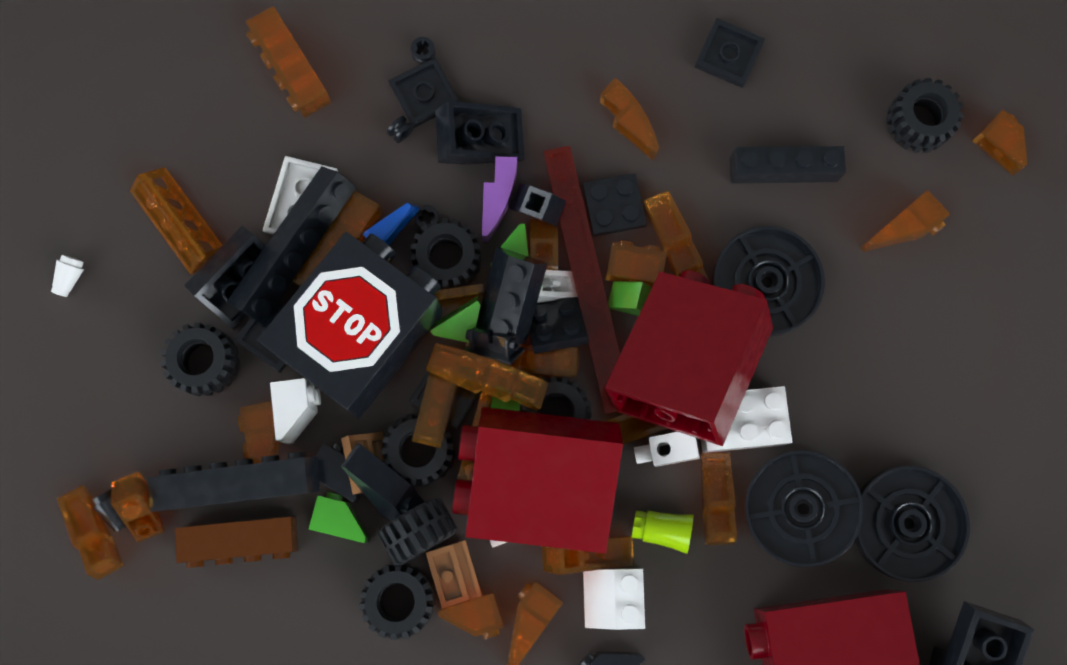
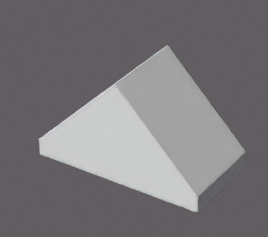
[537,270,577,304]

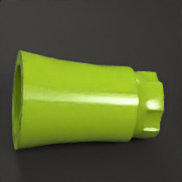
[632,510,694,554]

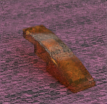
[644,190,709,279]
[426,343,548,411]

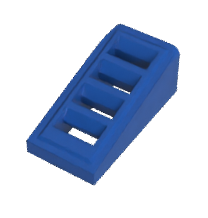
[363,203,420,246]

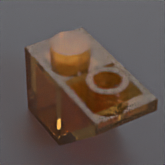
[530,219,558,270]
[111,472,165,543]

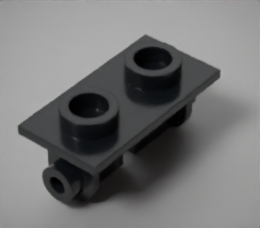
[463,327,526,365]

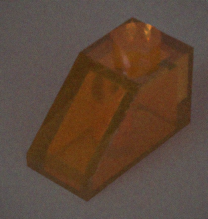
[972,110,1028,176]
[437,592,504,639]

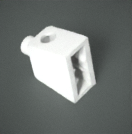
[634,432,700,467]

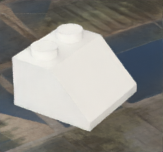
[270,378,321,445]
[583,568,645,630]

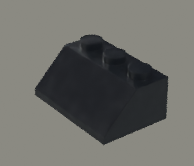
[184,226,265,329]
[476,247,548,345]

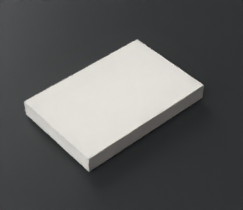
[262,156,338,236]

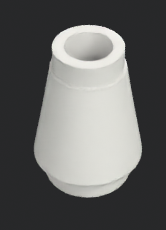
[51,254,84,297]

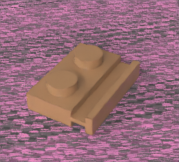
[426,540,482,609]

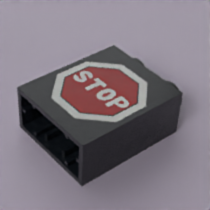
[257,232,444,419]

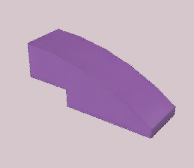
[482,156,517,242]

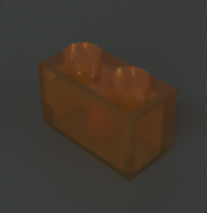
[605,240,667,287]

